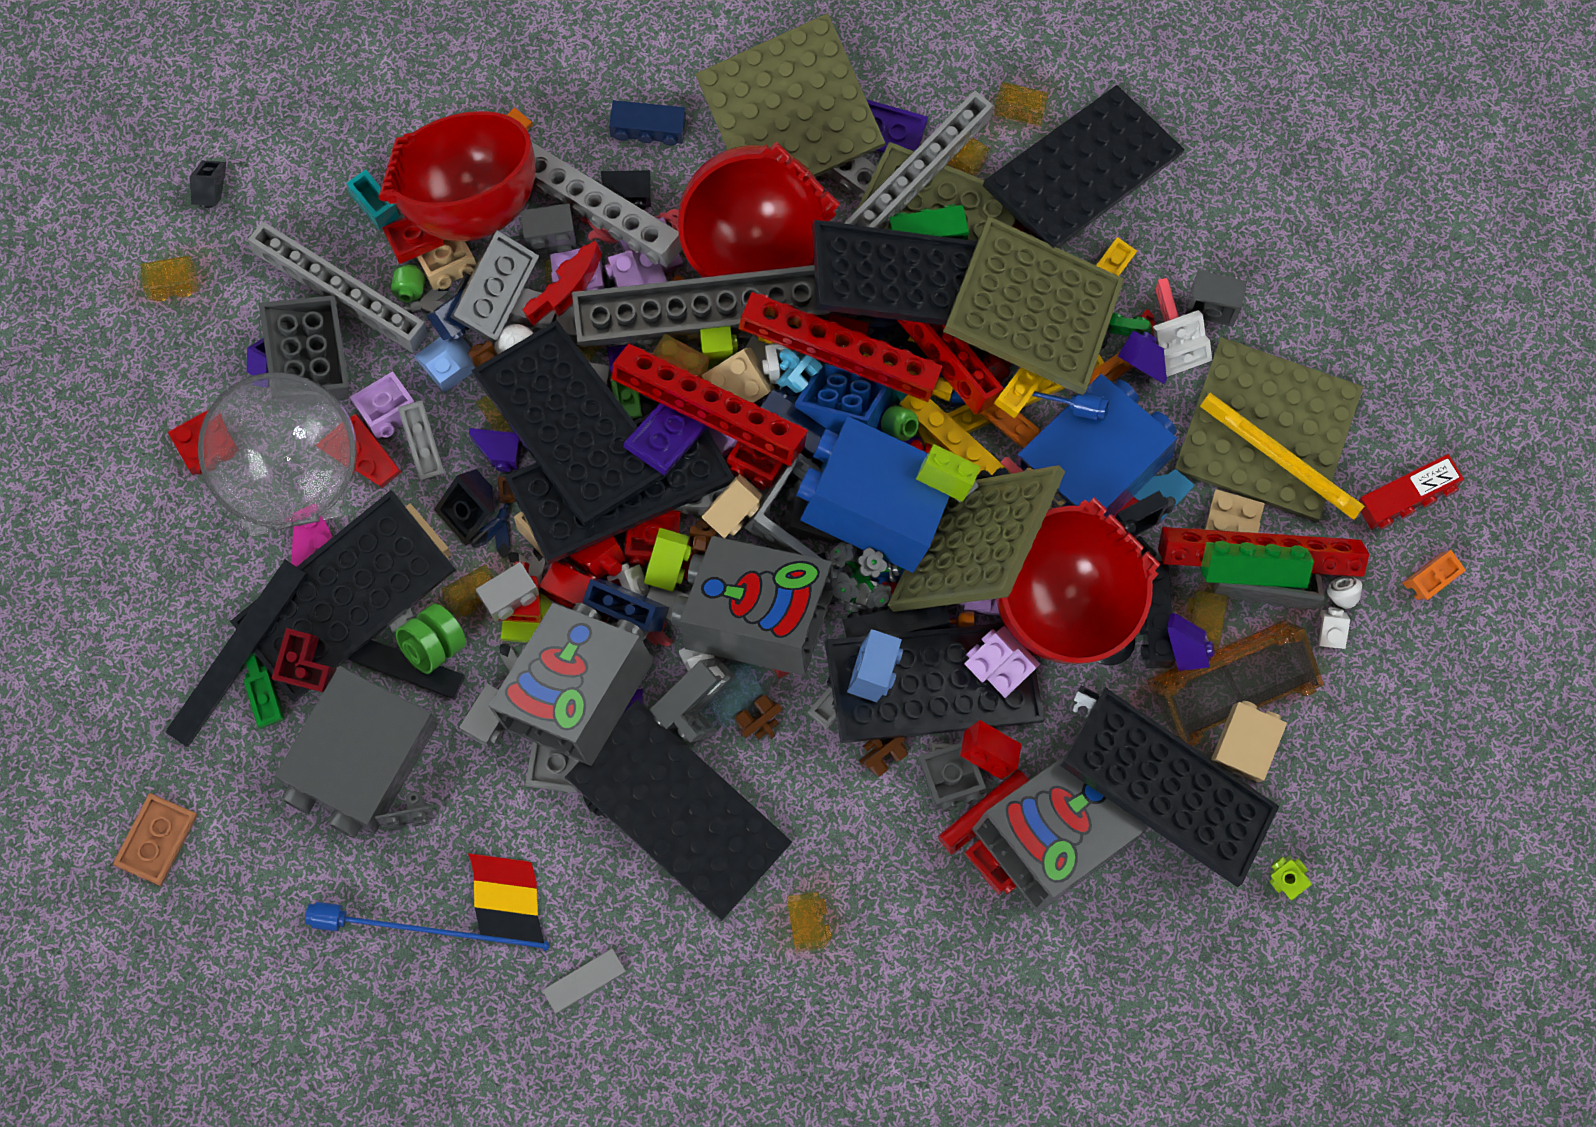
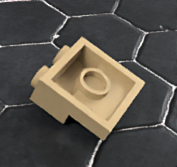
[416,239,477,290]
[1204,489,1265,533]

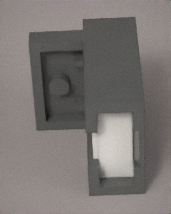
[650,657,736,742]

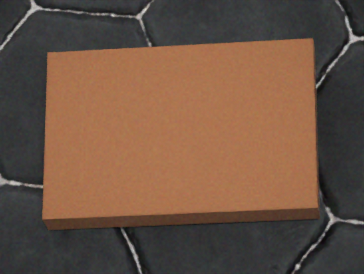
[112,793,198,887]

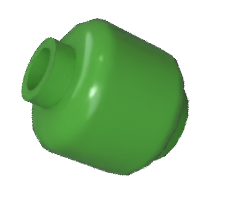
[391,264,425,303]
[881,406,919,441]

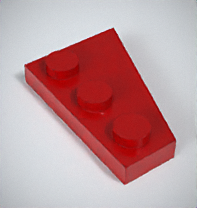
[316,413,402,488]

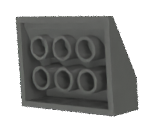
[259,295,349,402]

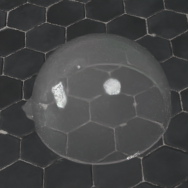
[198,372,358,537]

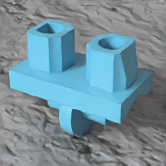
[776,349,823,393]

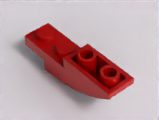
[522,241,602,326]

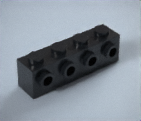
[1139,561,1176,669]
[843,605,950,638]

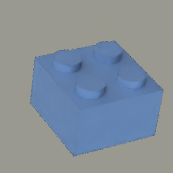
[847,629,903,702]

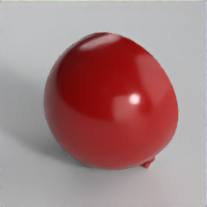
[379,111,536,242]
[678,142,840,278]
[996,497,1160,664]

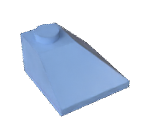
[414,336,474,393]

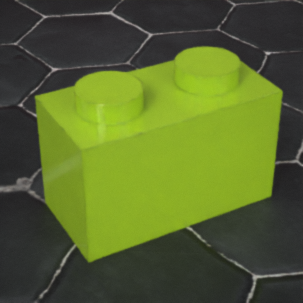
[700,326,738,369]
[916,444,981,502]
[644,528,692,592]

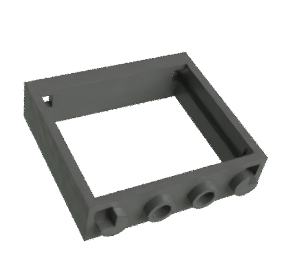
[744,454,858,579]

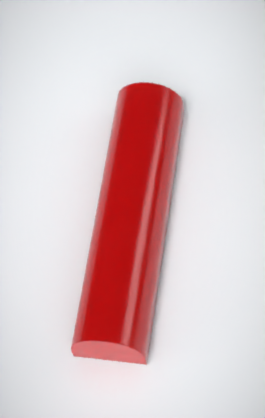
[937,770,1029,855]

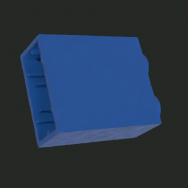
[1017,374,1177,517]
[796,416,949,573]

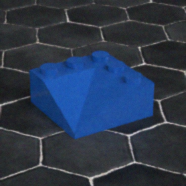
[795,361,893,434]

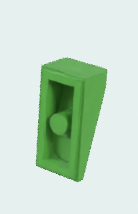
[610,374,643,419]

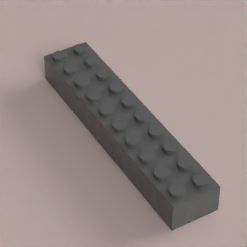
[572,265,830,347]

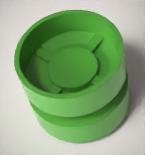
[396,604,466,674]

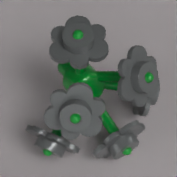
[829,542,901,614]

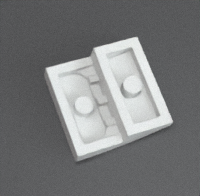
[1153,310,1212,377]

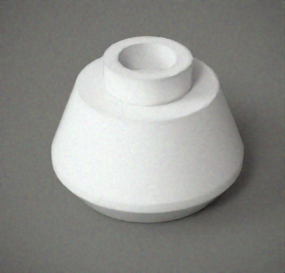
[1327,576,1362,609]

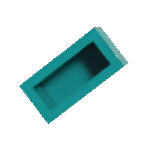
[346,169,399,231]

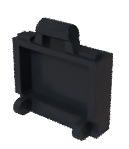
[1115,490,1176,537]

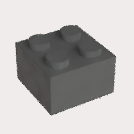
[520,203,577,259]
[1185,270,1247,327]

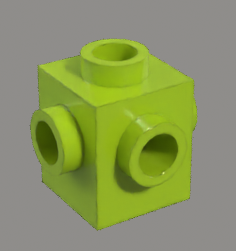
[1269,855,1312,901]

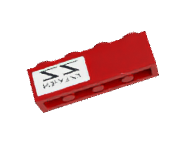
[1359,454,1464,530]

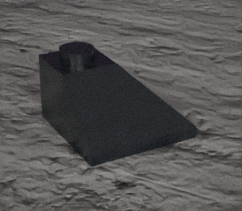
[434,469,493,546]

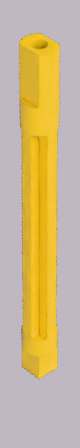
[1200,393,1365,520]

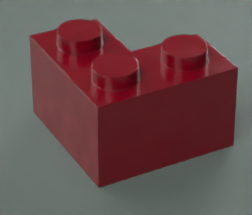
[272,628,337,693]

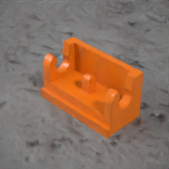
[1402,550,1466,600]

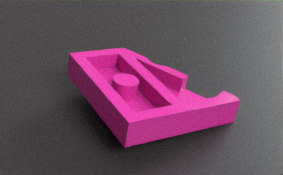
[291,505,332,567]

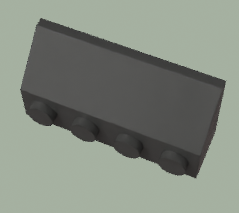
[1212,573,1324,610]

